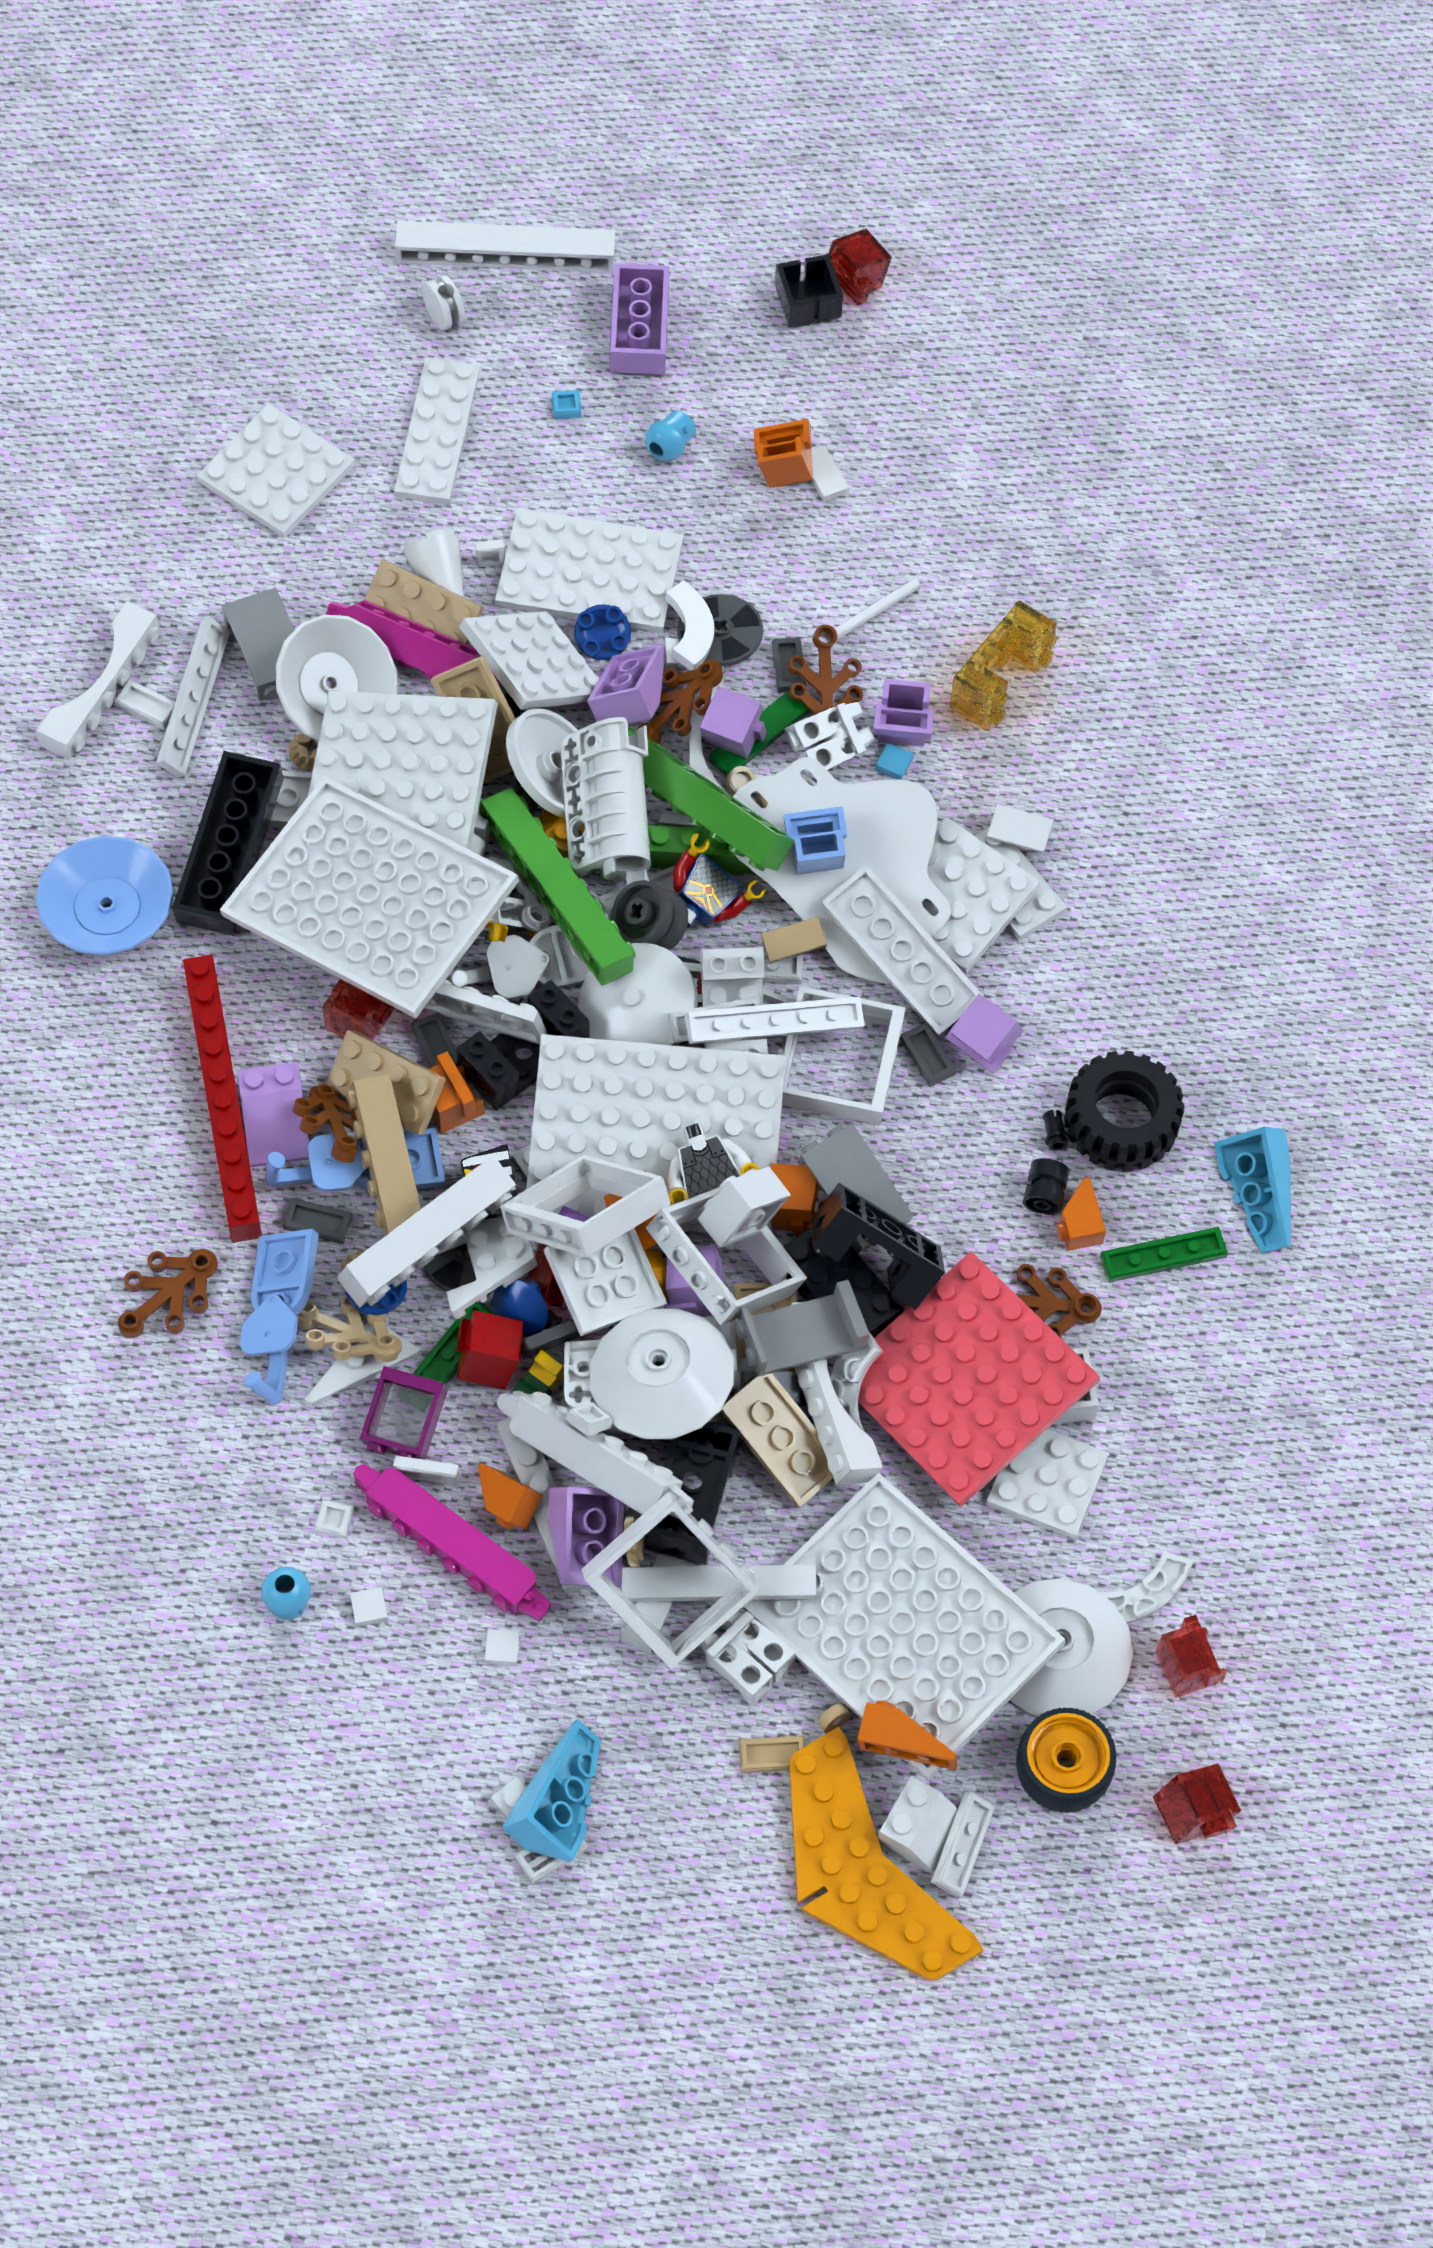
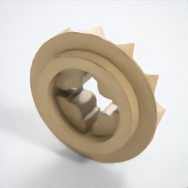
[289,733,318,771]
[624,1516,644,1567]

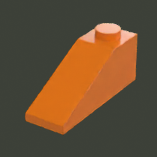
[857,1701,958,1771]

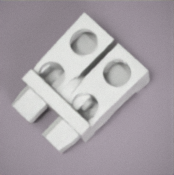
[784,702,875,778]
[699,1611,796,1707]

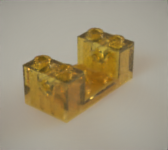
[949,600,1058,732]

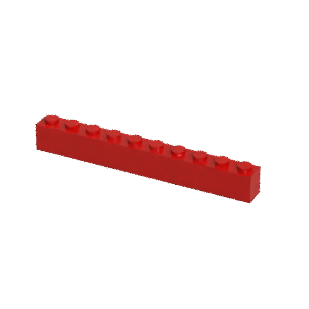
[183,954,262,1243]

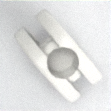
[422,275,465,331]

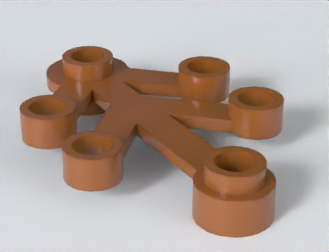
[787,624,863,715]
[636,660,723,744]
[292,1084,358,1163]
[118,1249,218,1338]
[1016,1264,1102,1337]

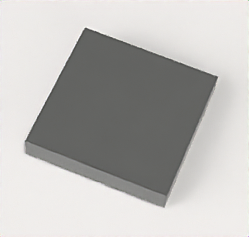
[521,1319,581,1359]

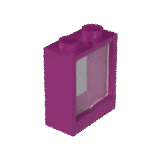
[360,1366,448,1460]

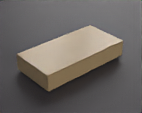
[761,916,827,964]
[739,1735,805,1774]

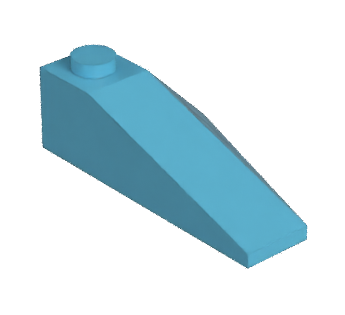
[1214,1126,1291,1253]
[502,1719,601,1862]

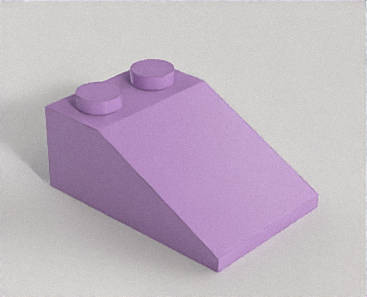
[587,644,665,724]
[237,1062,309,1167]
[548,1487,624,1587]

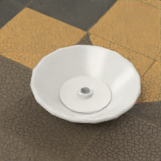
[276,615,398,742]
[589,1308,734,1440]
[1009,1578,1133,1717]

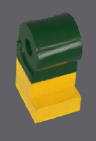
[511,1350,564,1396]

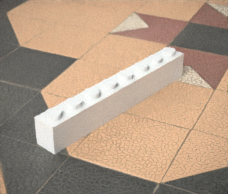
[395,220,615,273]

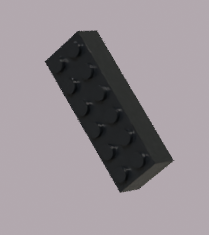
[172,751,284,936]

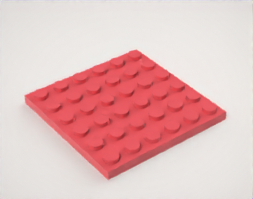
[858,1251,1101,1508]

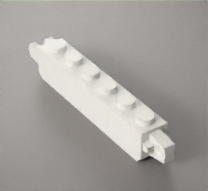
[497,1391,694,1519]

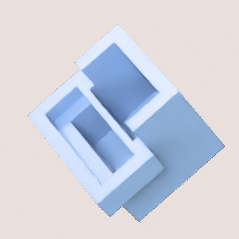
[783,806,847,875]

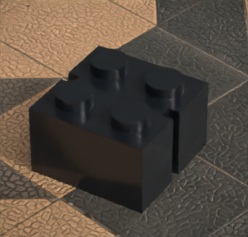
[775,254,843,327]

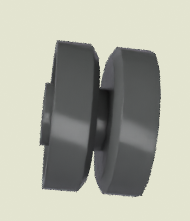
[611,880,688,950]

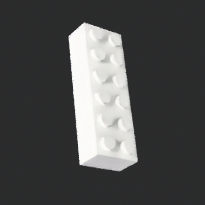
[337,1155,516,1308]

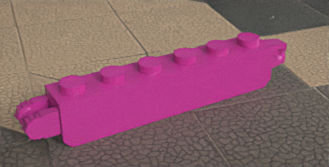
[325,600,502,685]
[353,1464,551,1622]

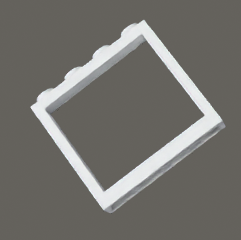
[777,986,906,1126]
[500,1155,671,1257]
[646,1188,807,1326]
[581,1491,759,1669]

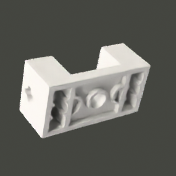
[700,947,768,1054]

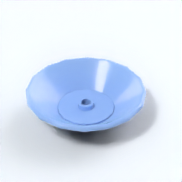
[35,835,174,956]

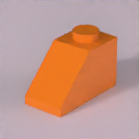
[1056,1177,1106,1251]
[478,1463,543,1530]

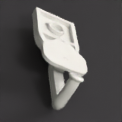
[447,914,608,998]

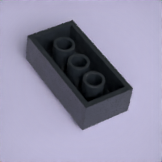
[783,1228,904,1338]

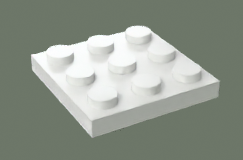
[543,1228,667,1336]
[986,1429,1109,1540]

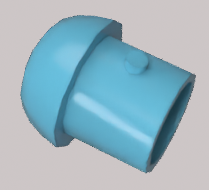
[645,410,696,461]
[261,1567,311,1620]

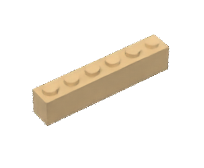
[346,1074,421,1237]

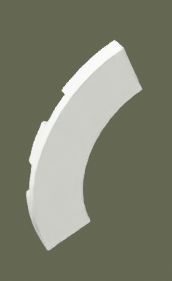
[664,581,714,670]
[830,1332,883,1431]
[1099,1551,1194,1623]

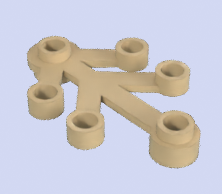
[297,1296,402,1362]

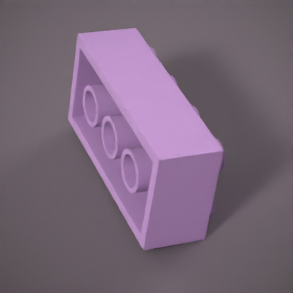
[610,263,669,375]

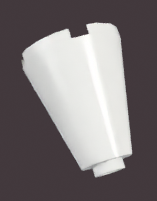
[403,529,464,597]

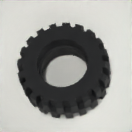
[1064,1050,1184,1172]

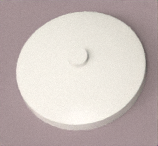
[506,708,582,818]
[578,943,698,1046]

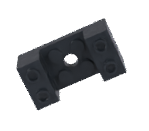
[456,979,590,1111]
[810,1183,945,1310]
[644,1422,741,1565]

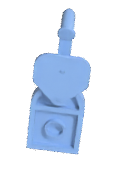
[265,1128,445,1192]
[240,1229,319,1405]

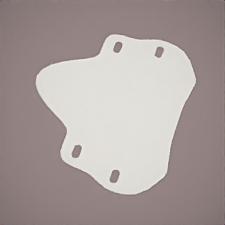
[733,757,951,983]

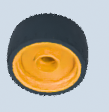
[1016,1707,1116,1813]

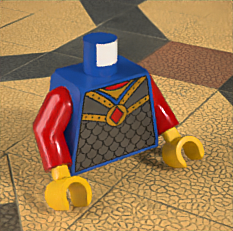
[673,833,766,928]

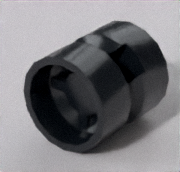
[1022,1158,1070,1215]

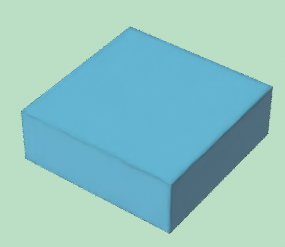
[552,390,582,419]
[875,743,914,780]

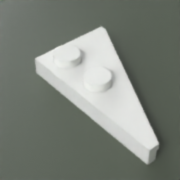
[304,1322,420,1407]

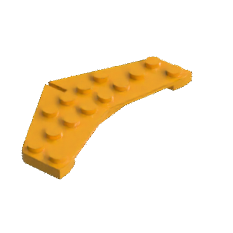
[789,1726,984,1981]

